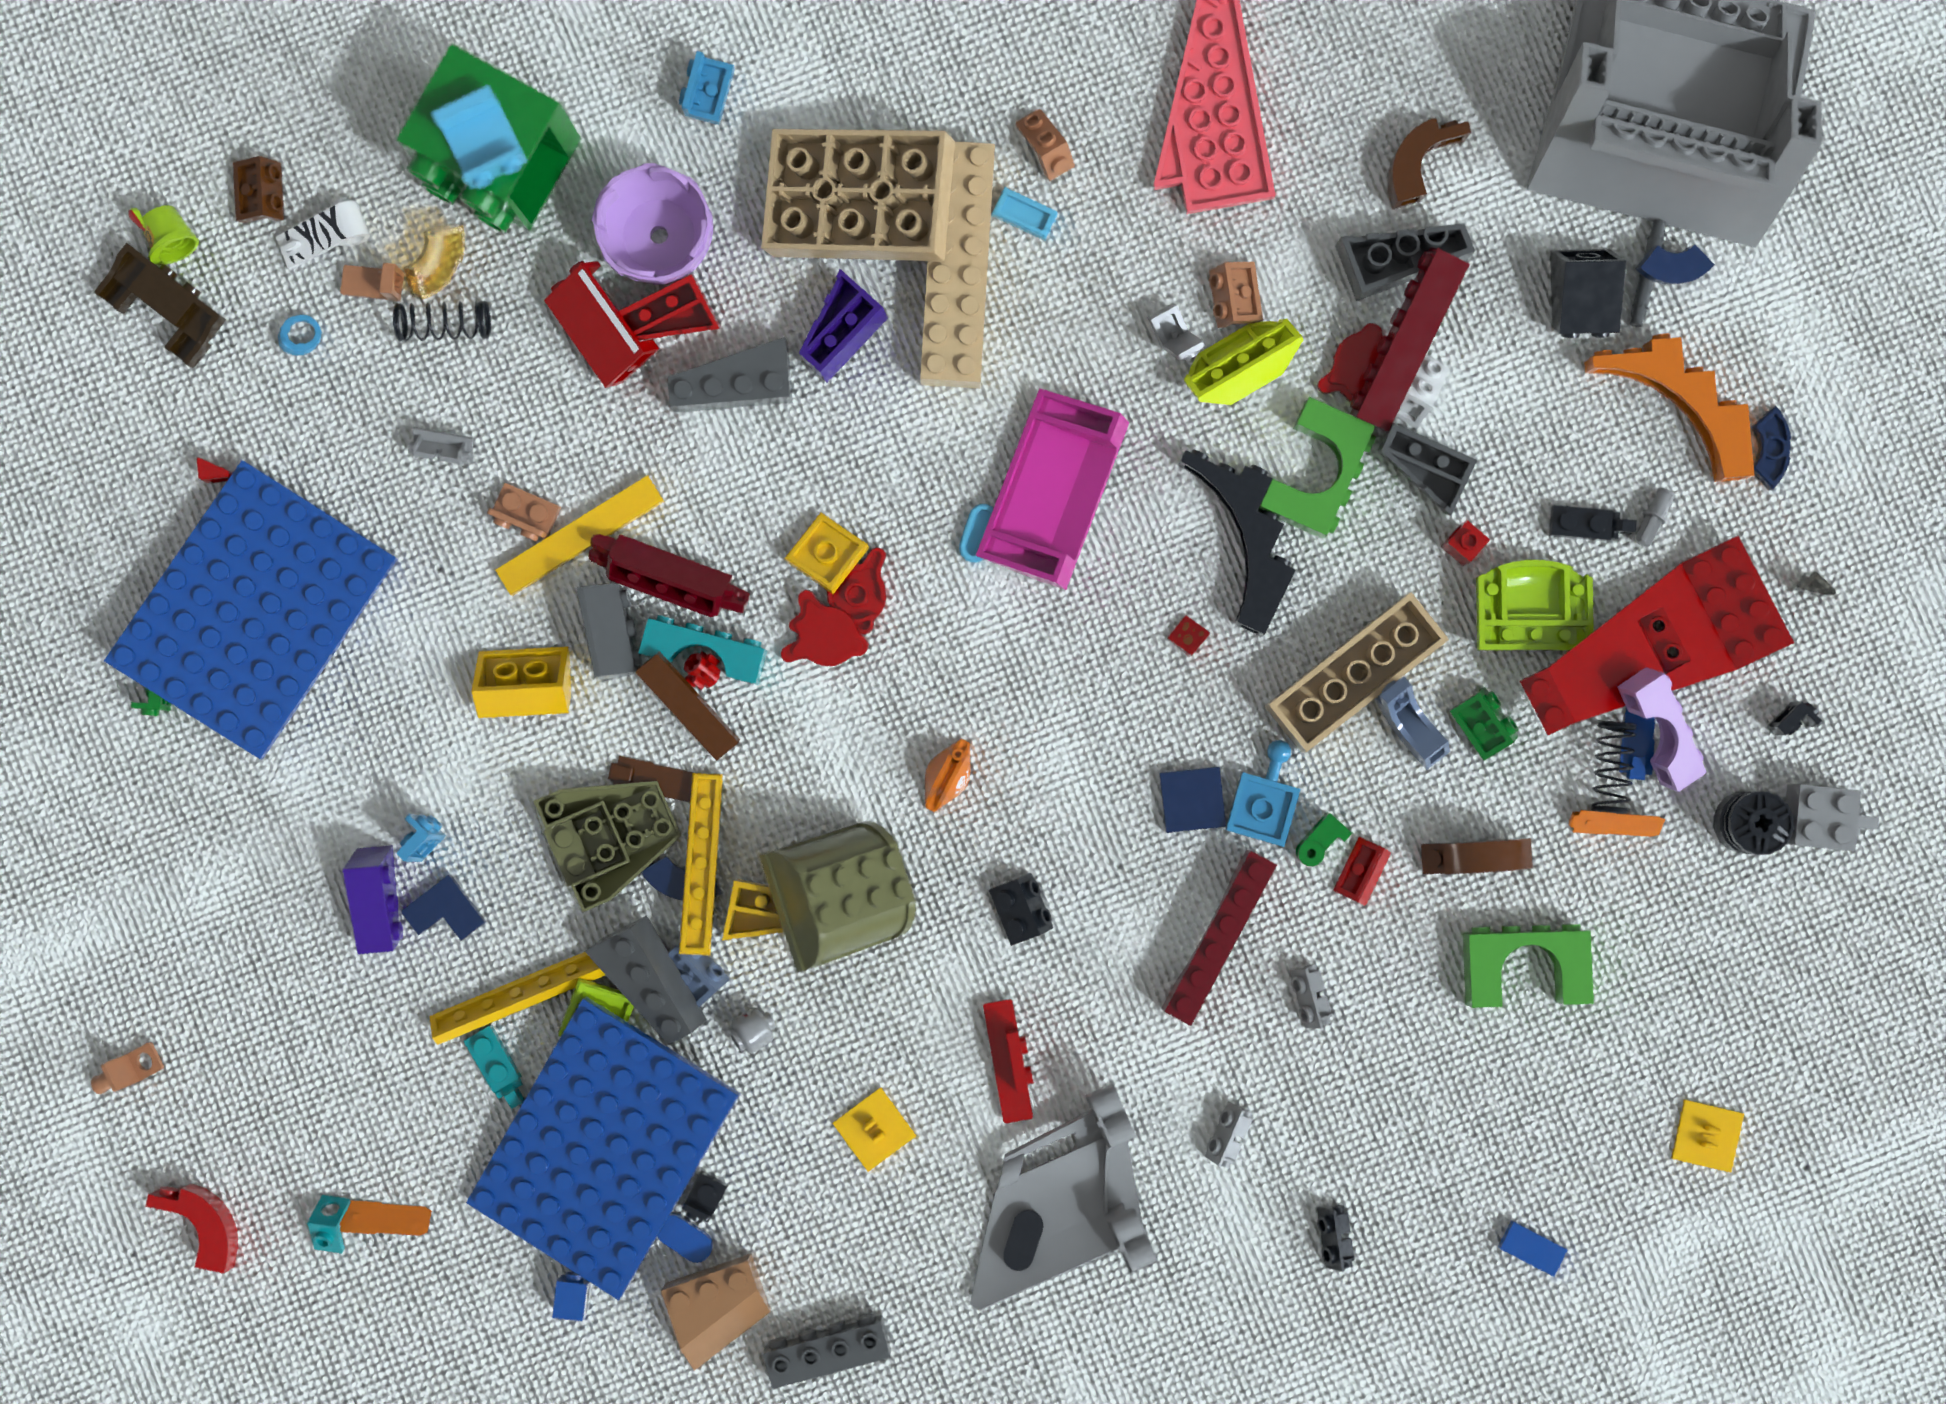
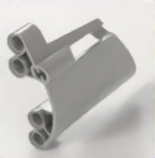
[970,1083,1158,1311]

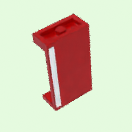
[544,261,660,388]

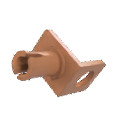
[91,1042,164,1094]

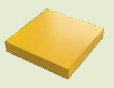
[784,512,869,594]

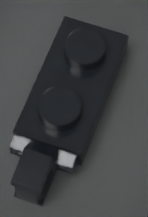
[1549,505,1637,541]

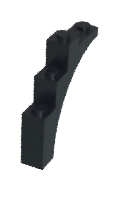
[1178,449,1296,637]

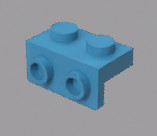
[679,51,735,125]

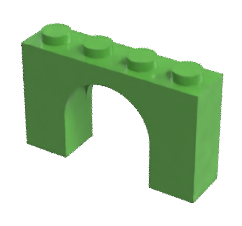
[1258,397,1376,539]
[1463,924,1594,1008]

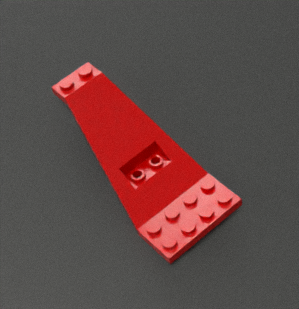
[1520,535,1794,735]

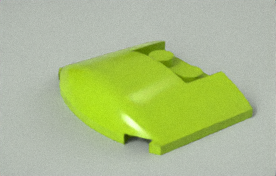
[1476,560,1594,651]

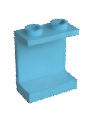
[432,85,528,189]

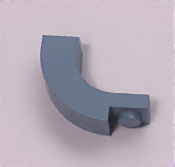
[1375,677,1450,770]

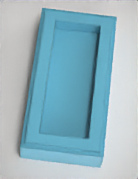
[992,187,1058,241]

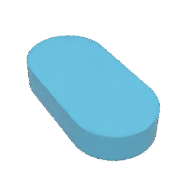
[959,504,994,563]

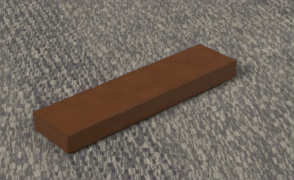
[635,651,740,761]

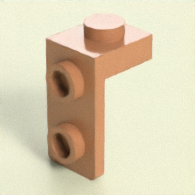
[1015,109,1075,181]

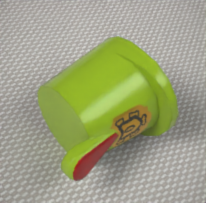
[128,205,199,265]

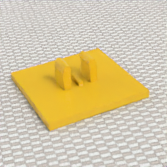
[832,1087,917,1172]
[1671,1099,1744,1173]

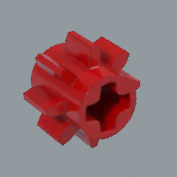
[684,651,721,690]

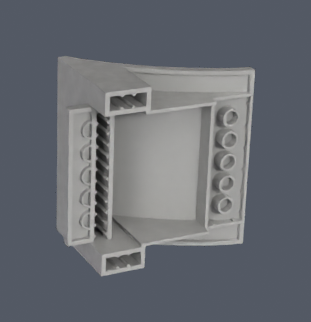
[1527,0,1822,248]

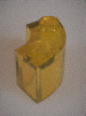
[403,223,465,300]

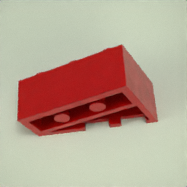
[618,273,721,340]

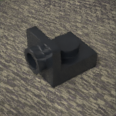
[1767,701,1823,736]
[682,1171,728,1223]

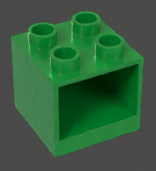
[396,43,582,234]

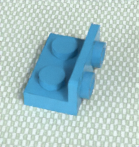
[396,814,447,862]

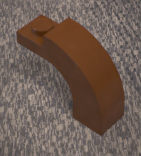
[1387,118,1471,210]
[1421,838,1533,874]

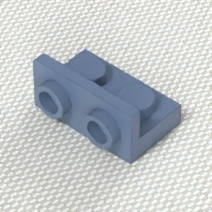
[668,943,729,1007]

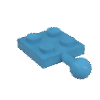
[1225,740,1301,847]

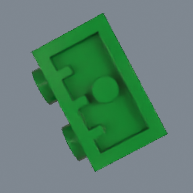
[1450,687,1518,761]

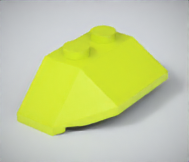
[1184,318,1303,405]

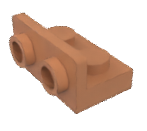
[1209,262,1263,328]
[487,482,561,542]

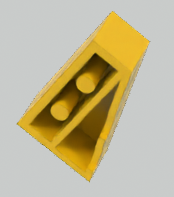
[722,879,784,941]

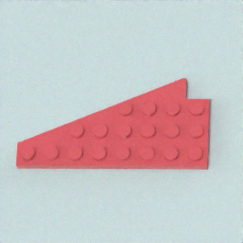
[1153,0,1276,214]

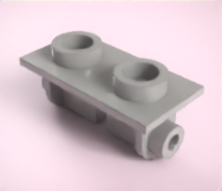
[408,427,474,466]
[1290,964,1332,1028]
[1205,1101,1253,1168]

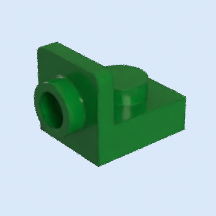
[130,688,171,716]

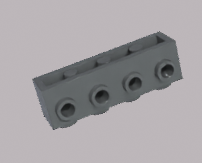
[763,1313,892,1389]

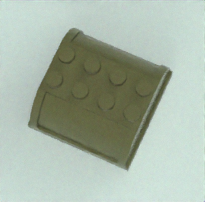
[759,821,916,973]

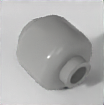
[729,1008,776,1054]

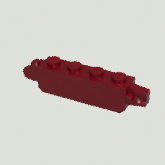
[588,534,750,617]

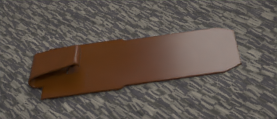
[608,756,694,802]

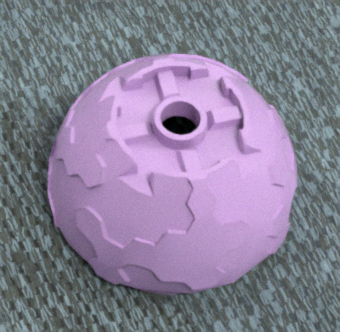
[592,163,713,285]

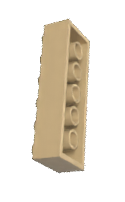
[1264,592,1449,753]

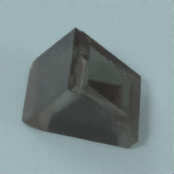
[1790,571,1836,597]

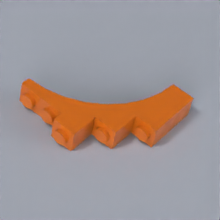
[1584,333,1755,482]

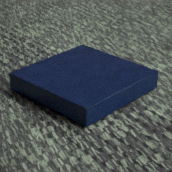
[1159,767,1226,833]

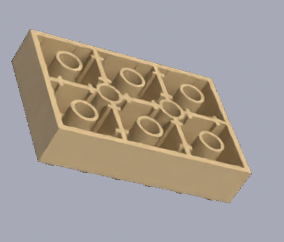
[761,129,955,261]

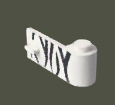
[275,197,370,270]

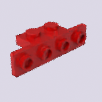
[983,999,1034,1123]

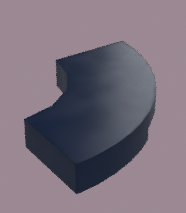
[1635,244,1715,285]
[1751,406,1791,491]
[641,856,723,901]

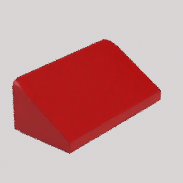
[1333,837,1391,906]

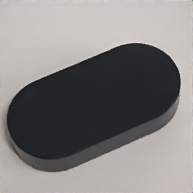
[1003,1210,1044,1271]

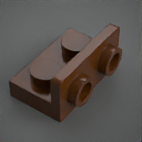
[233,156,284,223]

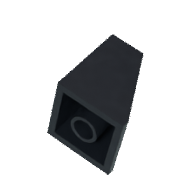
[1550,249,1626,338]

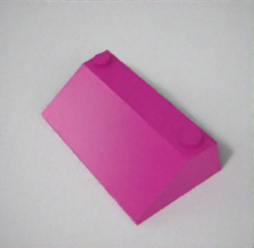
[976,388,1129,590]

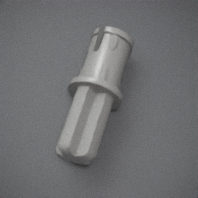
[1634,488,1676,547]

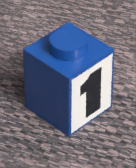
[552,1271,592,1321]

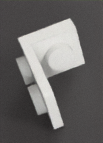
[1396,356,1449,429]

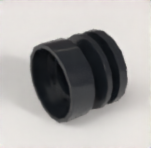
[1713,792,1794,855]

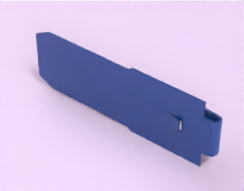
[1619,707,1655,780]

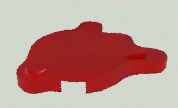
[1317,323,1383,403]
[827,547,887,635]
[781,590,869,667]

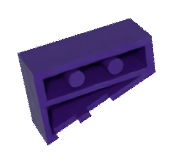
[799,269,888,383]
[342,845,403,954]

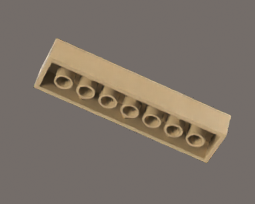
[920,141,995,389]

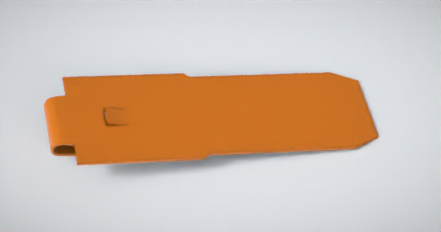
[1568,810,1665,837]
[339,1200,432,1236]

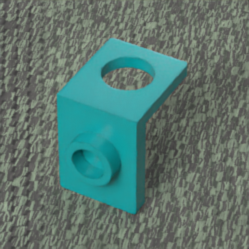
[307,1195,351,1254]

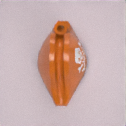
[925,738,971,812]

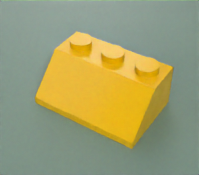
[471,646,571,718]

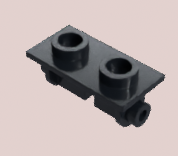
[1317,1205,1355,1272]

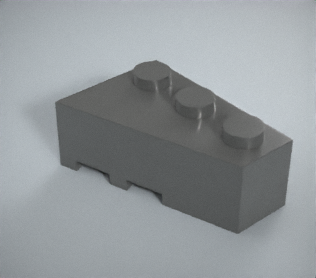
[1377,423,1477,515]

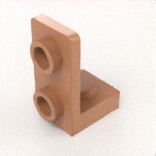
[340,263,404,302]

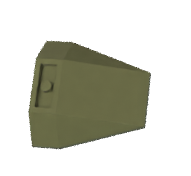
[533,781,682,913]

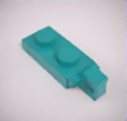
[463,1025,525,1109]

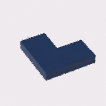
[400,874,487,941]

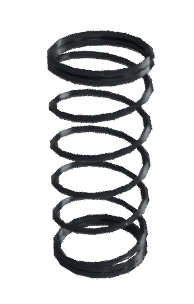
[393,300,491,342]
[1591,721,1637,814]

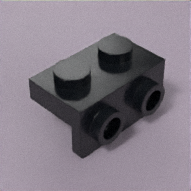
[989,873,1053,946]

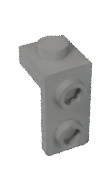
[1147,303,1205,360]

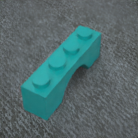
[639,615,767,685]

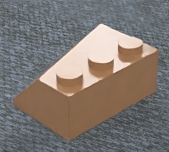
[661,1253,771,1371]

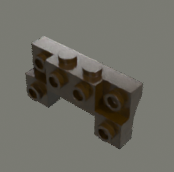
[93,243,226,369]

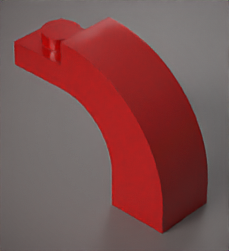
[145,1183,238,1274]

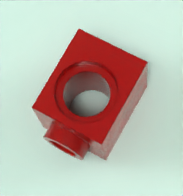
[1440,520,1490,566]

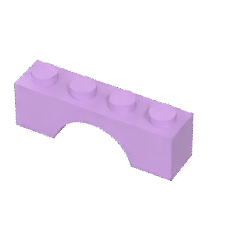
[1618,667,1707,792]

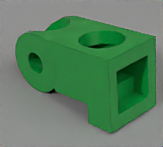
[1295,812,1352,867]

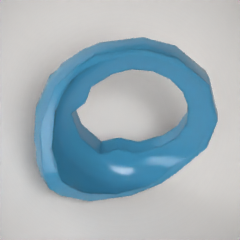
[278,315,322,356]

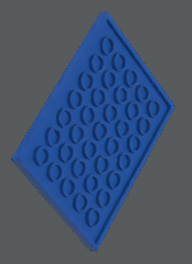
[104,460,398,760]
[466,997,741,1301]

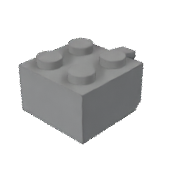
[1786,784,1879,851]

